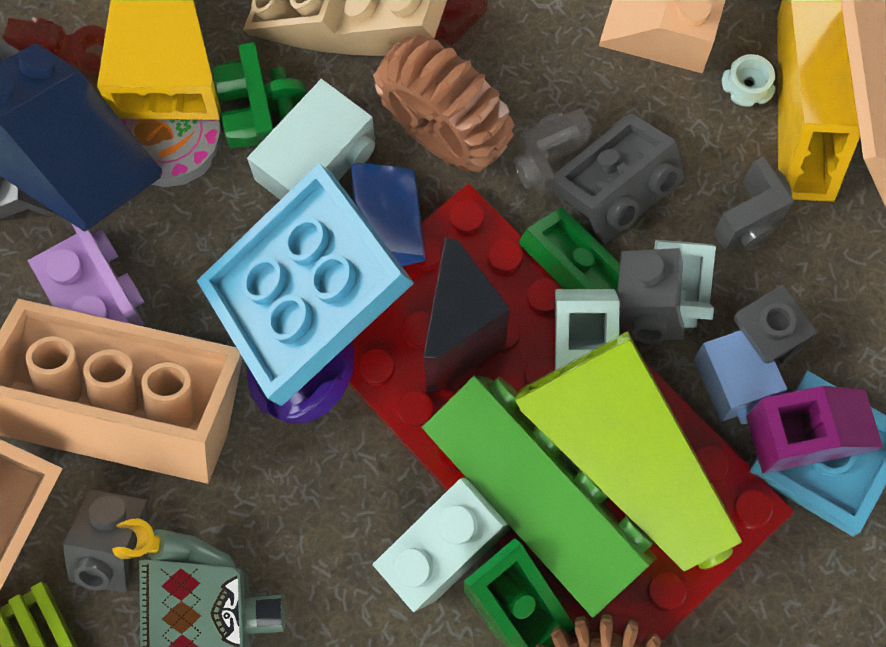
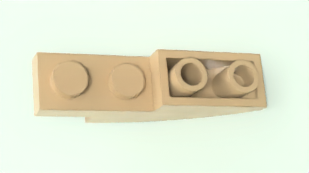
[243,0,447,56]

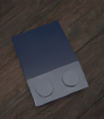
[0,43,162,232]

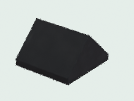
[423,238,510,392]

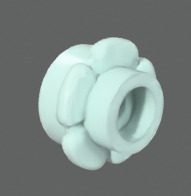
[722,54,775,107]

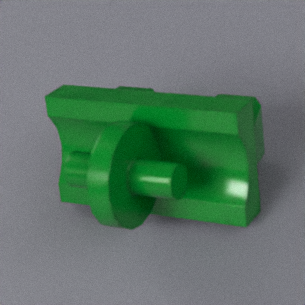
[212,42,307,148]

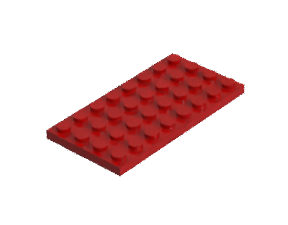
[348,183,794,644]

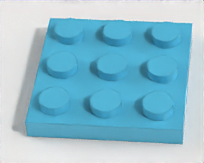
[197,163,414,406]

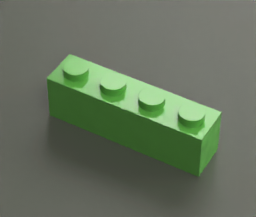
[422,376,657,618]

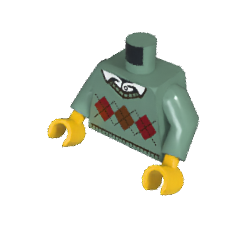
[112,518,285,647]

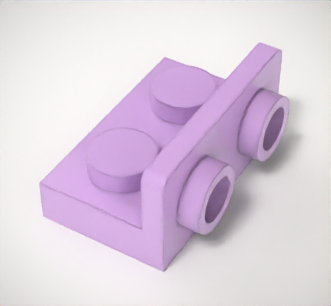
[28,223,145,326]

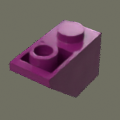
[746,386,883,474]

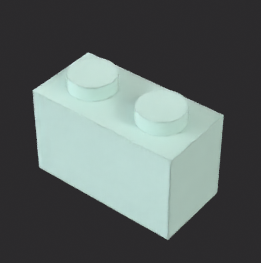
[247,79,375,200]
[372,477,511,612]

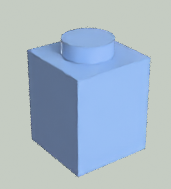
[694,330,787,424]

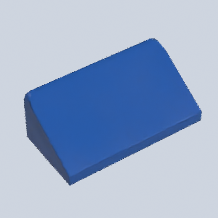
[351,163,426,266]

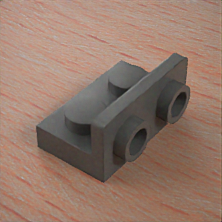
[549,113,685,244]

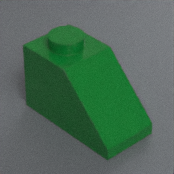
[464,538,575,647]

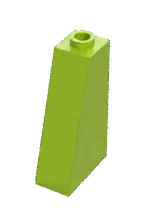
[515,331,742,571]

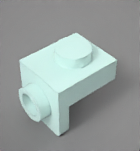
[654,240,716,328]

